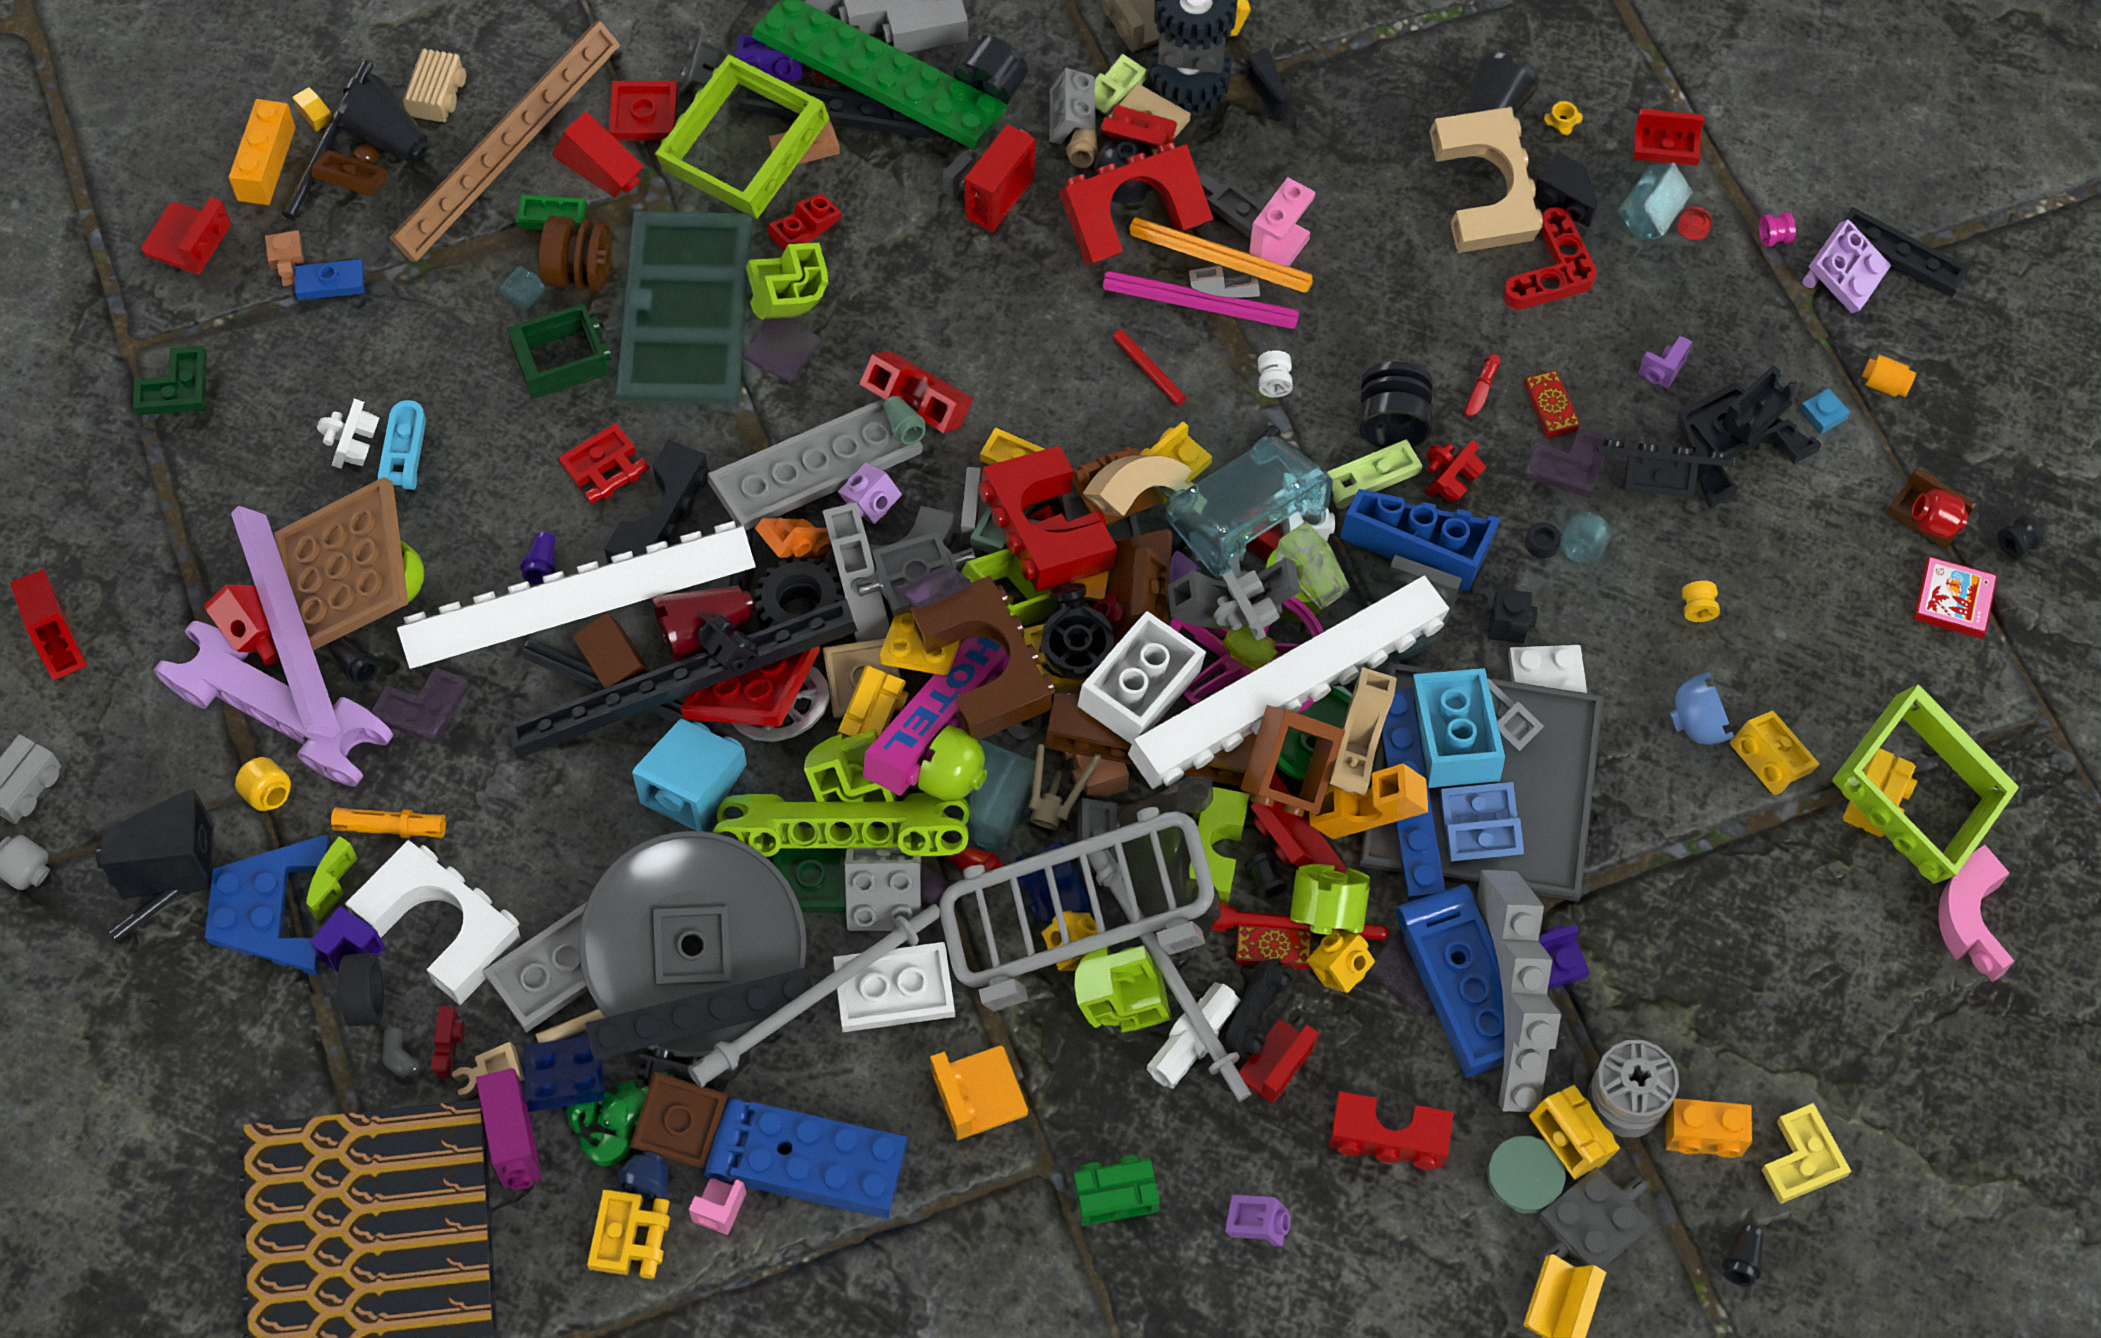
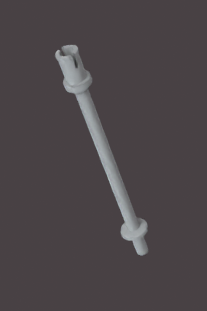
[1087,848,1251,1102]
[687,904,940,1088]

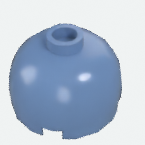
[1670,671,1734,745]

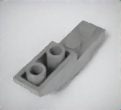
[823,502,890,642]

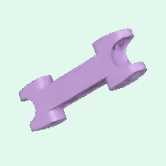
[153,621,393,787]

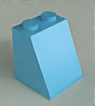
[632,718,747,832]

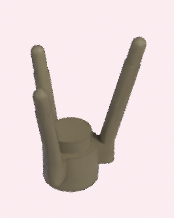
[1028,744,1101,830]

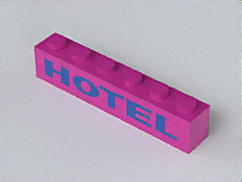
[863,637,1010,796]

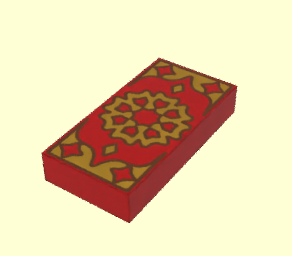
[1523,370,1581,439]
[1235,925,1312,970]

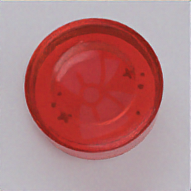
[1677,206,1712,240]

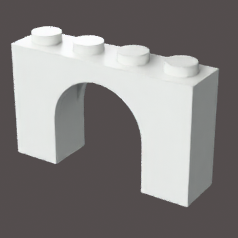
[345,840,522,1005]

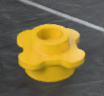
[1544,101,1582,135]

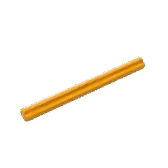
[1129,217,1313,293]

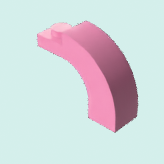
[1938,845,2014,982]

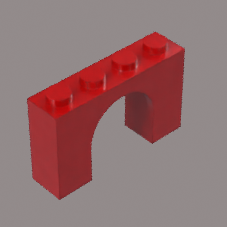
[1059,142,1213,266]
[978,446,1117,593]

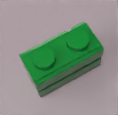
[1073,1155,1160,1226]

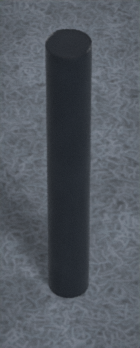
[108,862,204,943]

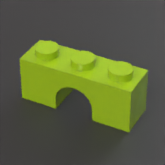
[1179,785,1250,904]

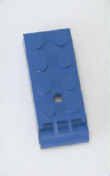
[1395,884,1505,1078]
[704,1099,907,1219]

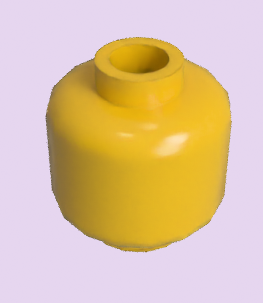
[235,757,291,811]

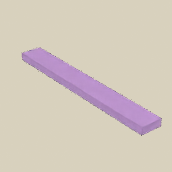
[231,506,341,738]

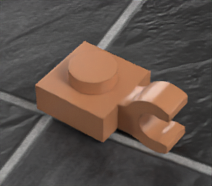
[265,230,304,286]

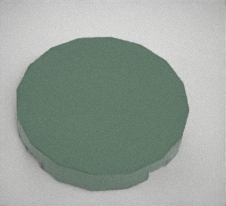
[1487,1136,1566,1214]

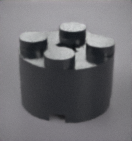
[953,35,1028,105]

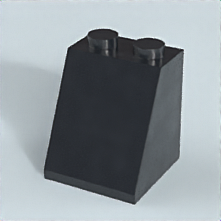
[96,789,214,899]

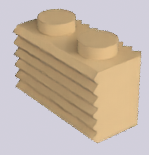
[403,48,466,122]

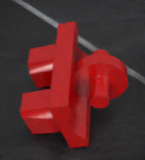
[1424,440,1487,504]

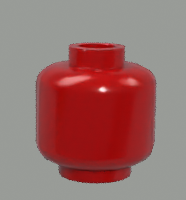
[1912,488,1968,539]

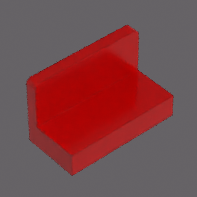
[1239,1020,1319,1104]

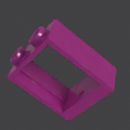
[476,1068,542,1190]

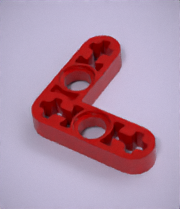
[1503,207,1597,309]

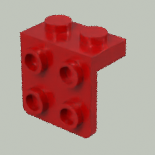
[141,197,231,275]

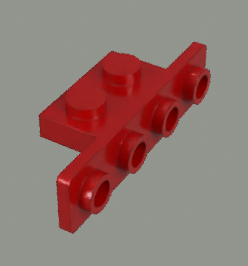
[1243,771,1347,874]

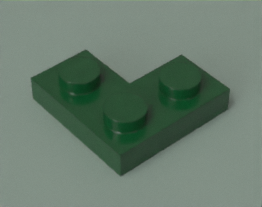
[133,346,207,415]

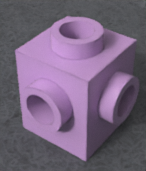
[838,462,902,524]

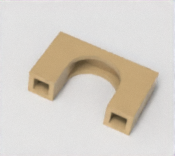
[1429,107,1543,253]

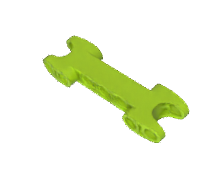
[713,793,970,857]

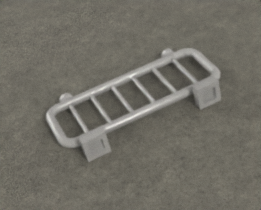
[939,807,1214,1011]

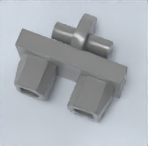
[1214,570,1280,641]

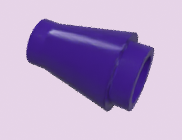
[520,532,556,585]

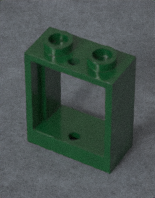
[507,303,612,399]

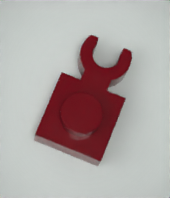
[431,1006,465,1079]

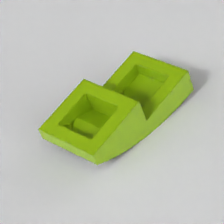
[306,836,358,922]

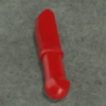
[1462,353,1500,418]

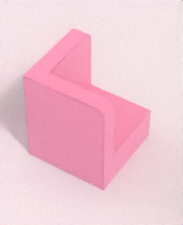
[689,1178,746,1235]

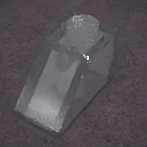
[1276,521,1350,610]

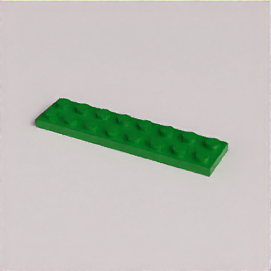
[752,0,1007,150]

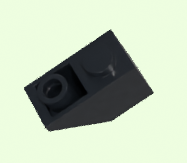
[1534,152,1598,228]

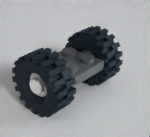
[1150,0,1238,114]

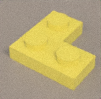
[1761,1103,1851,1204]

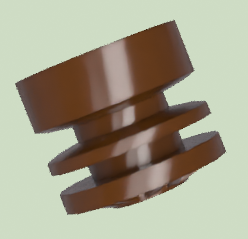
[539,216,612,292]

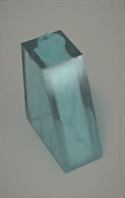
[970,740,1035,851]

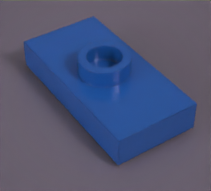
[295,259,365,300]

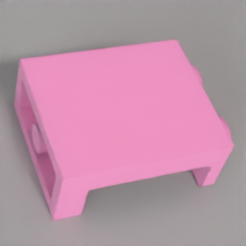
[1249,177,1315,285]

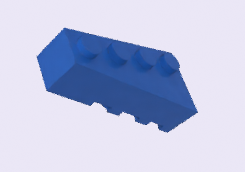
[1340,489,1501,592]

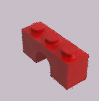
[859,350,974,433]
[1329,1091,1454,1170]

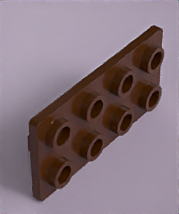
[1107,529,1173,649]

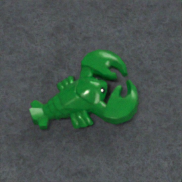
[566,1071,676,1167]

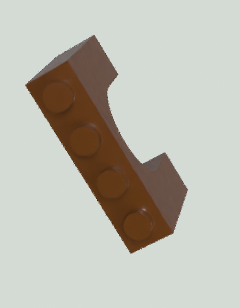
[910,575,1055,741]

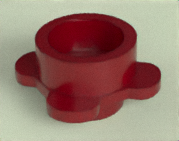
[1091,593,1126,630]

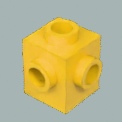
[1041,910,1099,971]
[1306,929,1376,993]

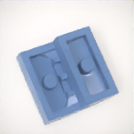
[1439,782,1524,862]

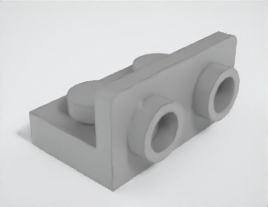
[1049,68,1095,144]

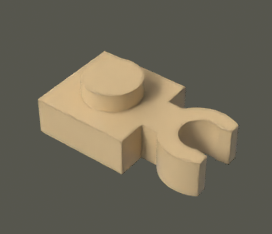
[452,1042,525,1100]

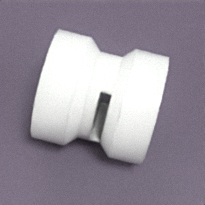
[1258,351,1293,397]

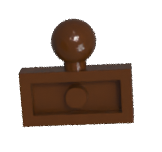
[312,143,387,196]

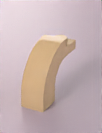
[1082,455,1208,516]
[1330,667,1397,795]

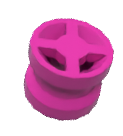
[1759,211,1796,248]

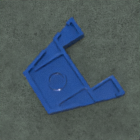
[205,835,331,975]

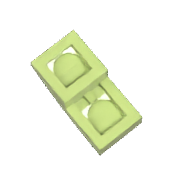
[1095,54,1149,117]

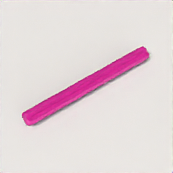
[1103,270,1299,329]

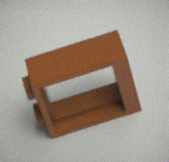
[1240,705,1345,817]

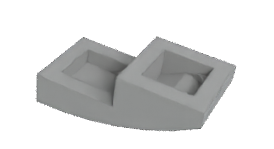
[1189,265,1260,298]
[1488,679,1544,752]

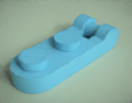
[378,400,426,490]

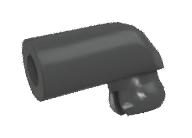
[382,1028,421,1078]

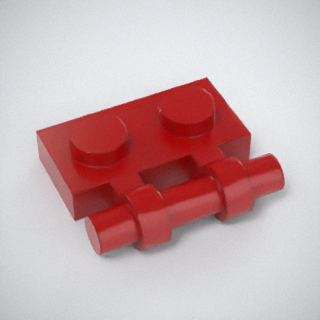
[558,423,649,505]

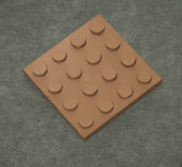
[274,477,408,650]

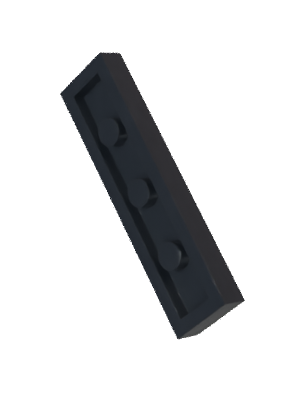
[1843,207,1970,298]

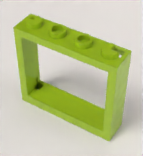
[655,54,830,219]
[1832,684,2019,884]

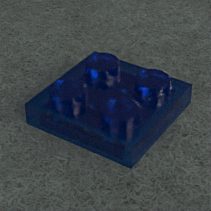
[524,1036,605,1112]

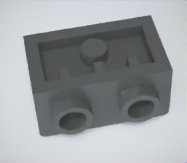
[1380,555,1462,626]

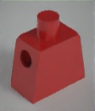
[204,584,280,665]

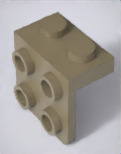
[1101,0,1160,53]

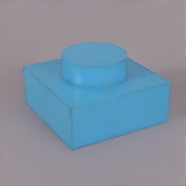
[1800,388,1850,434]

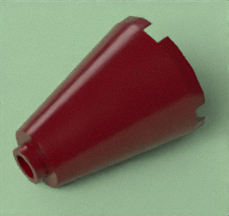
[651,586,755,663]

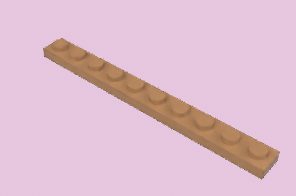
[389,21,620,262]

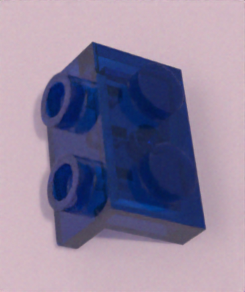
[1015,841,1092,925]

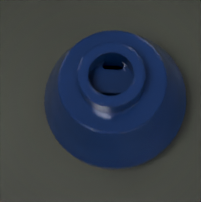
[617,1151,668,1200]

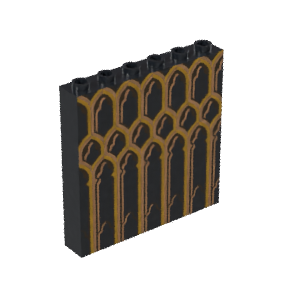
[238,1099,498,1338]

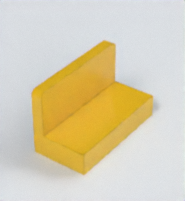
[1524,1254,1606,1338]

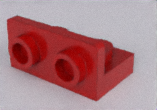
[1101,105,1177,150]

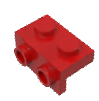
[1633,109,1704,166]

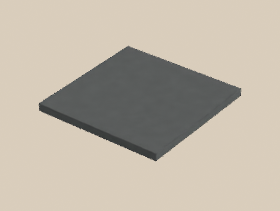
[1359,662,1604,902]

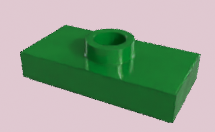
[516,195,587,232]

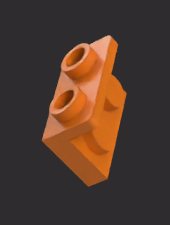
[755,518,832,558]

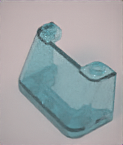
[1167,436,1332,579]

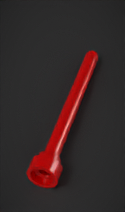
[1210,901,1389,940]

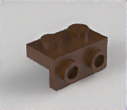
[1886,468,1976,550]

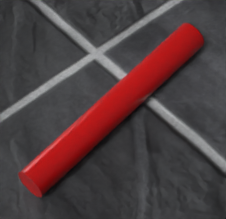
[1112,329,1187,406]

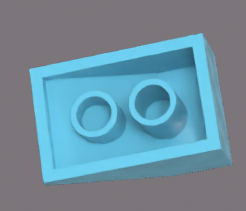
[1413,668,1505,788]

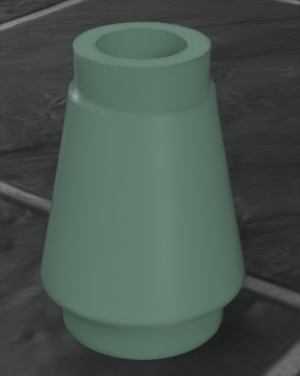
[884,396,926,445]

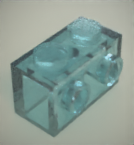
[1618,163,1693,240]

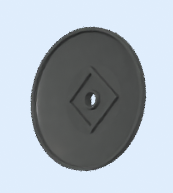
[579,831,806,1058]

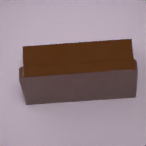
[573,612,651,689]

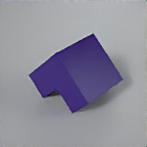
[310,906,385,972]

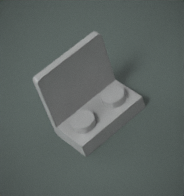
[845,848,921,931]

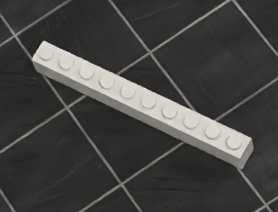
[397,521,756,669]
[1128,575,1450,789]

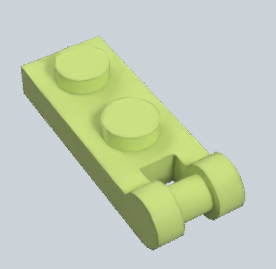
[1323,439,1423,509]

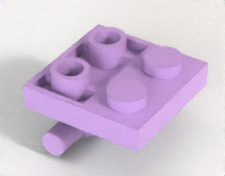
[1803,219,1891,313]

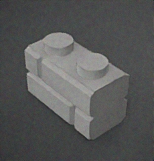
[0,734,62,824]

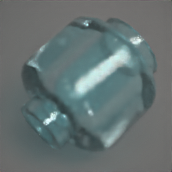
[1560,512,1611,563]

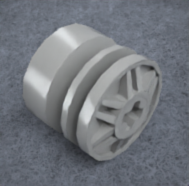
[1587,1040,1679,1137]

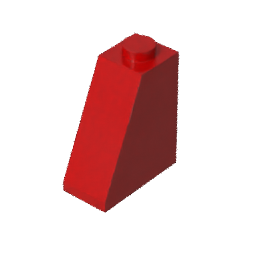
[552,111,644,199]
[10,569,87,680]

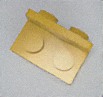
[1140,421,1212,504]
[1730,711,1820,796]

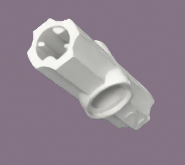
[1147,982,1241,1089]

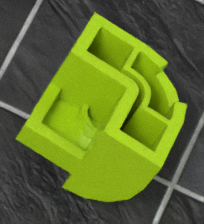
[746,243,828,319]
[804,729,899,802]
[1075,946,1171,1032]

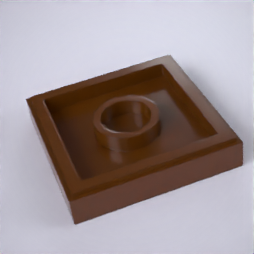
[629,1072,728,1169]

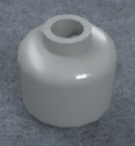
[0,835,50,890]

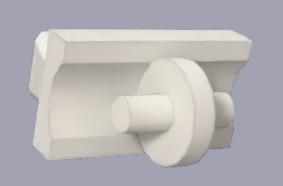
[317,399,379,469]

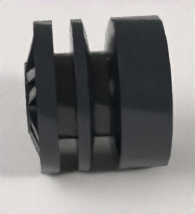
[1359,361,1433,448]

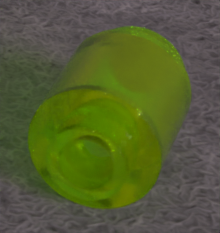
[1222,624,1279,671]

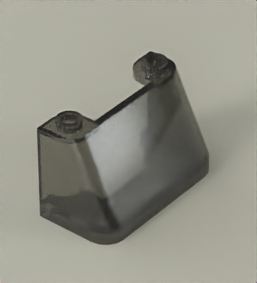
[1116,776,1221,950]

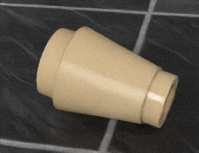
[1066,126,1098,168]

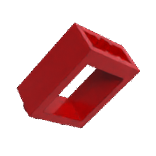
[964,124,1035,232]

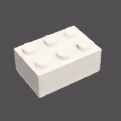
[1077,611,1206,744]

